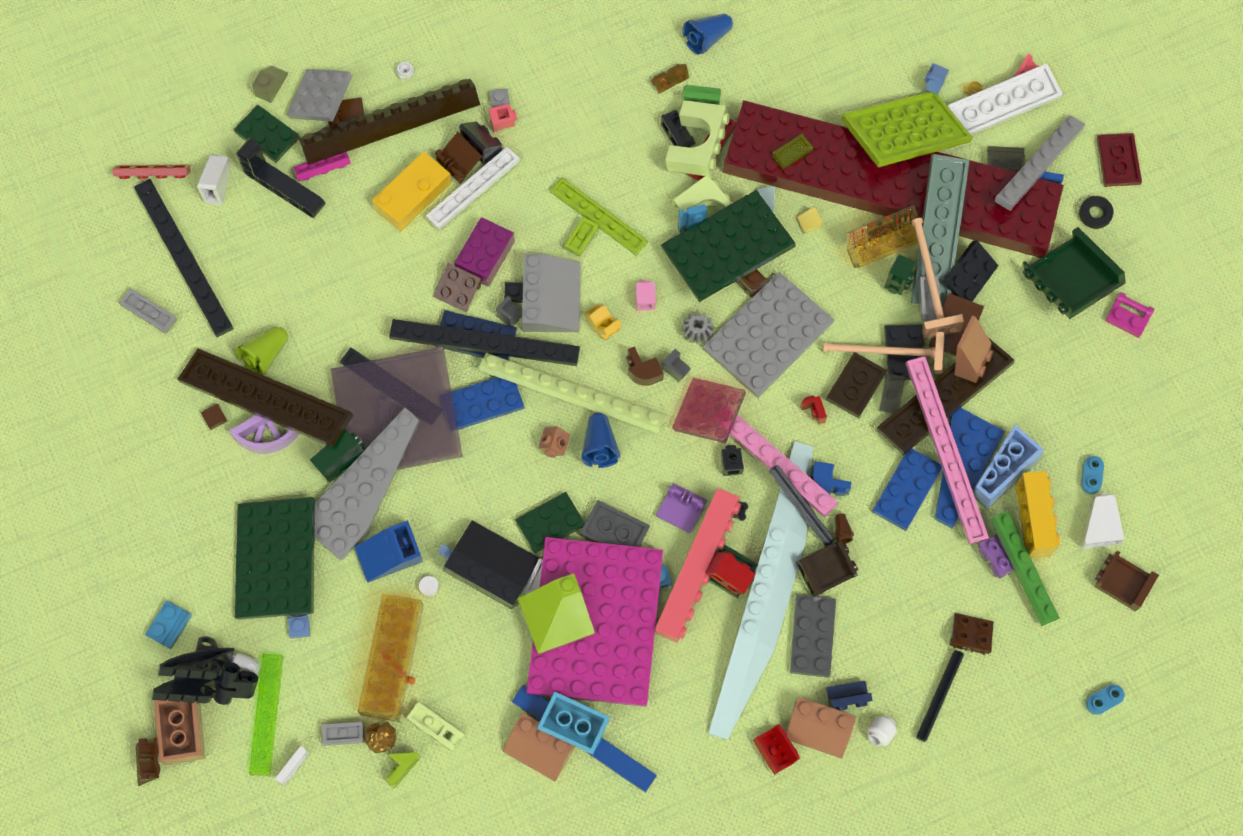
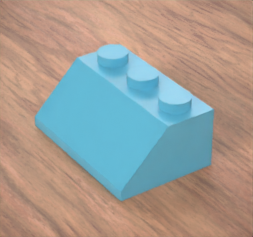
[537,691,610,755]

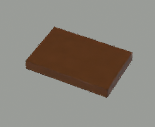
[929,293,984,356]

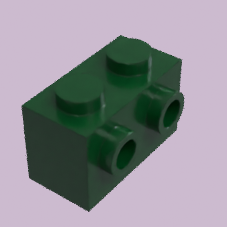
[884,255,916,295]

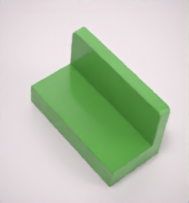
[683,85,721,105]

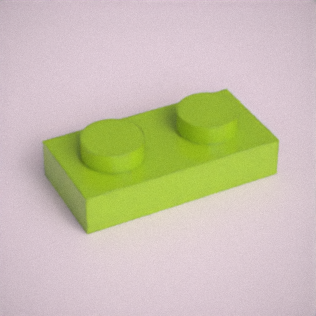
[564,217,599,257]

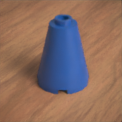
[682,14,733,55]
[582,412,620,468]

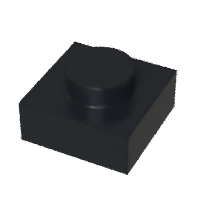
[504,282,523,303]

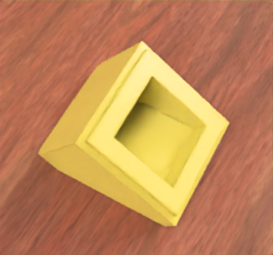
[797,207,822,234]

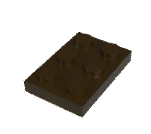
[826,352,888,418]

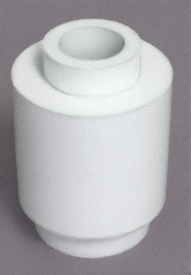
[231,653,261,675]

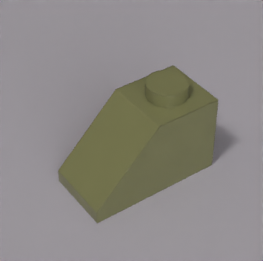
[252,66,288,103]

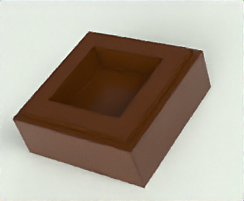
[201,404,227,430]

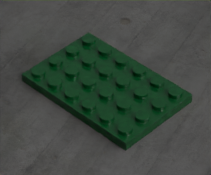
[661,190,796,302]
[235,497,315,620]

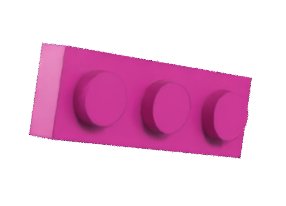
[293,152,351,181]

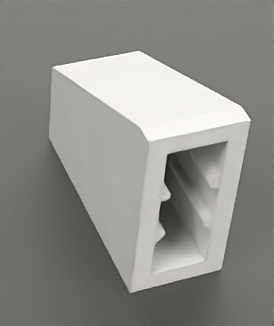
[197,155,231,205]
[1081,493,1124,549]

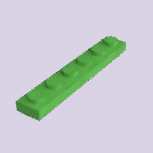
[990,511,1060,626]

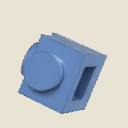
[924,63,949,94]

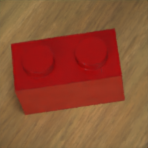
[705,551,755,594]

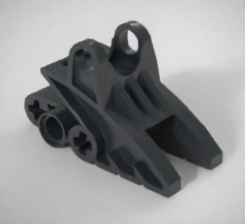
[151,636,258,705]

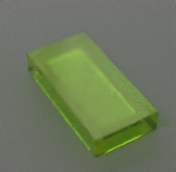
[772,134,813,169]

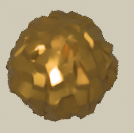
[365,722,397,753]

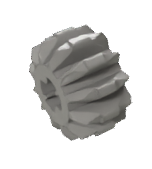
[682,311,714,344]

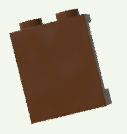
[1094,551,1159,612]

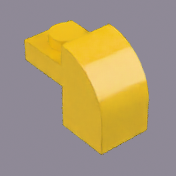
[583,303,622,340]

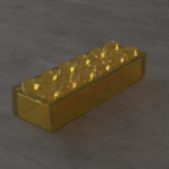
[358,593,424,722]

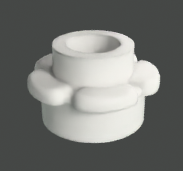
[396,62,414,79]

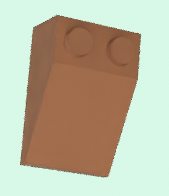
[955,316,993,383]

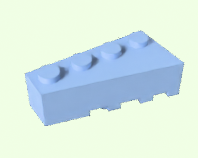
[974,425,1044,508]

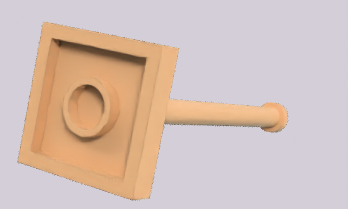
[911,218,964,339]
[824,332,945,374]

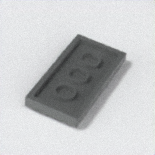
[790,594,836,678]

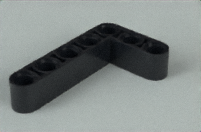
[236,138,326,218]

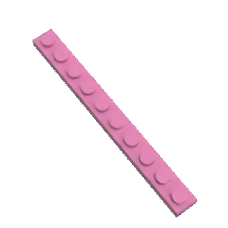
[905,356,989,545]

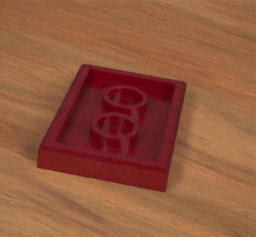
[1096,133,1142,187]

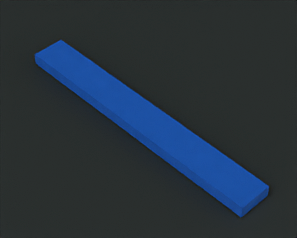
[512,685,657,793]

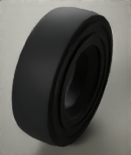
[1079,196,1114,229]

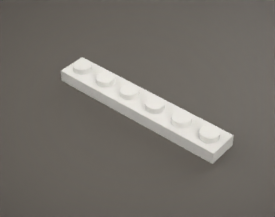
[426,147,520,230]

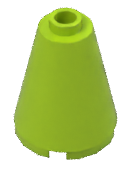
[235,326,288,375]

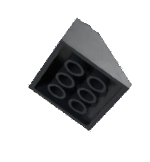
[443,520,539,610]

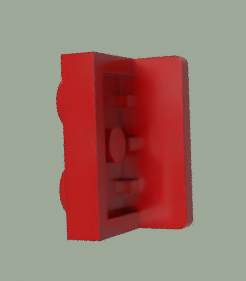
[753,724,800,775]

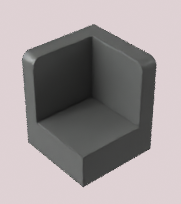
[496,296,522,326]
[662,349,691,382]

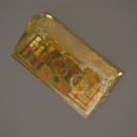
[846,205,919,268]

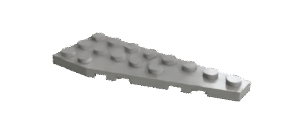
[315,408,420,561]

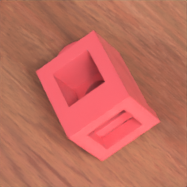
[489,104,517,133]

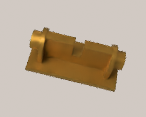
[651,64,689,94]

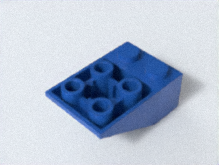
[355,520,423,583]

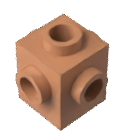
[538,427,571,458]

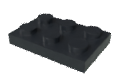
[942,240,999,302]
[884,324,925,381]

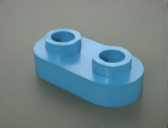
[1081,456,1104,494]
[1086,684,1125,715]

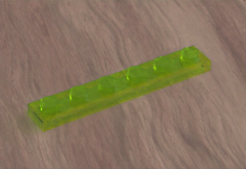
[249,654,284,777]

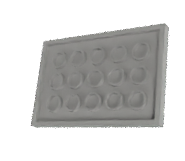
[703,272,834,398]

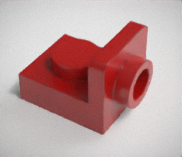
[800,395,827,425]

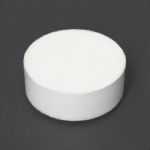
[419,576,439,597]

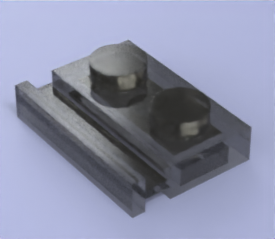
[987,146,1025,173]

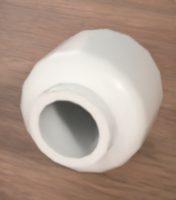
[867,716,897,746]

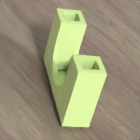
[665,100,730,177]
[672,176,732,214]

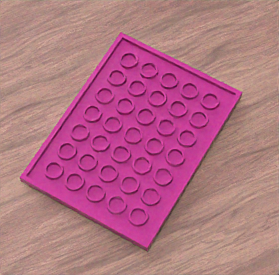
[526,537,663,707]

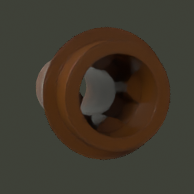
[834,513,854,544]

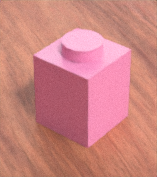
[636,280,656,311]

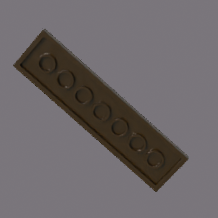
[877,337,1014,455]

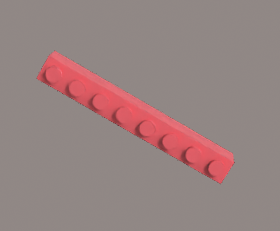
[655,488,741,643]

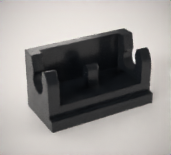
[661,110,696,148]

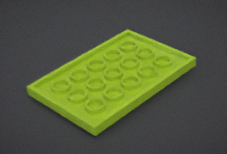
[841,92,973,167]

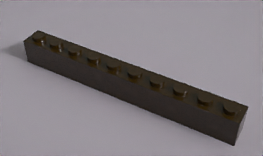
[298,78,480,165]

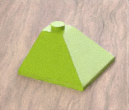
[518,573,595,655]

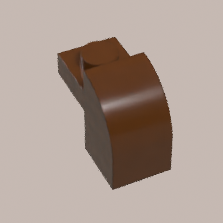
[626,346,664,386]

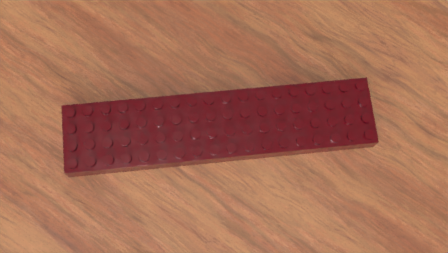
[723,100,1064,258]

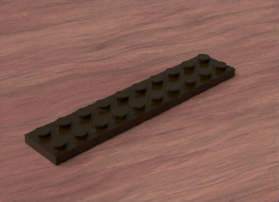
[177,349,353,447]

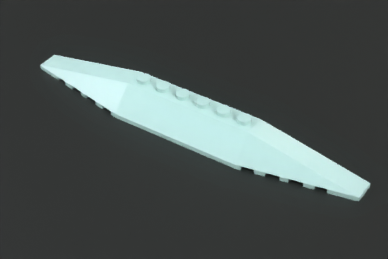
[708,441,813,740]

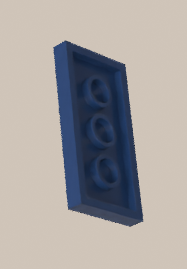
[435,310,517,361]

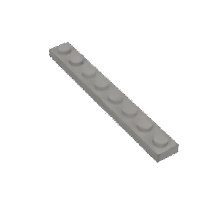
[995,115,1085,211]

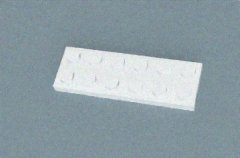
[947,64,1063,135]

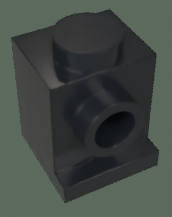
[721,445,744,476]

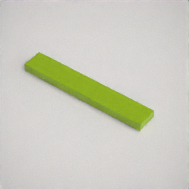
[550,177,648,256]

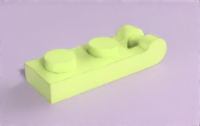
[406,702,464,751]

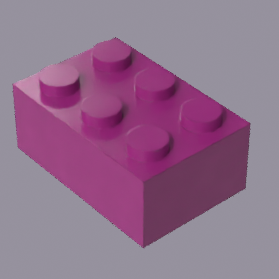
[454,217,515,287]

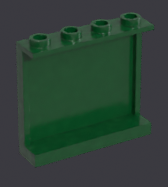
[1023,227,1126,319]

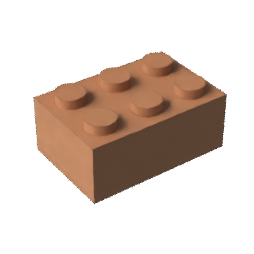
[154,699,205,766]

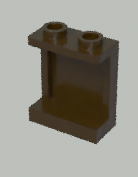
[796,540,858,597]

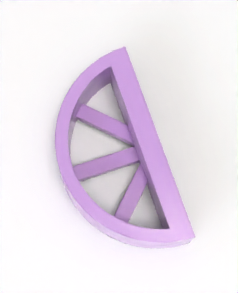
[229,415,300,454]

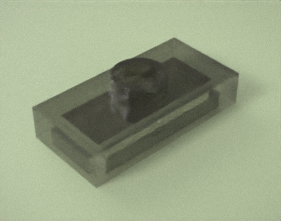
[879,373,905,414]

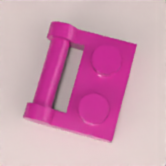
[1105,292,1155,338]

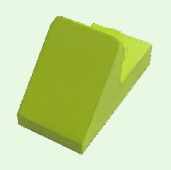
[386,752,421,789]

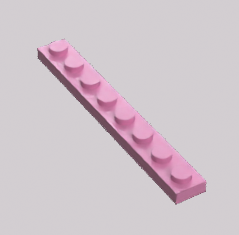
[712,404,838,518]

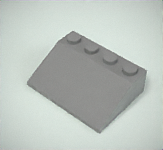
[522,254,581,332]

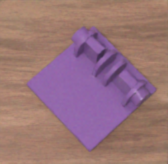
[656,483,708,533]
[978,535,1014,579]

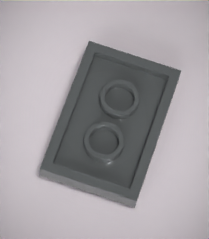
[580,500,650,547]

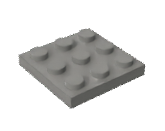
[286,69,353,122]

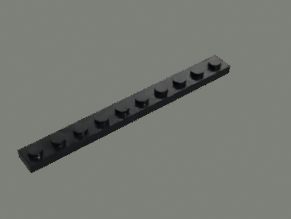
[134,179,234,338]
[389,319,580,366]

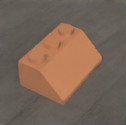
[786,697,857,759]
[503,713,575,782]

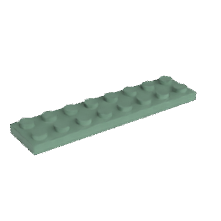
[910,154,970,308]

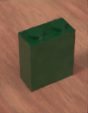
[310,429,364,483]

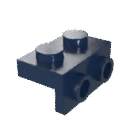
[826,681,873,711]

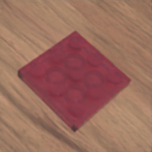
[672,378,746,444]

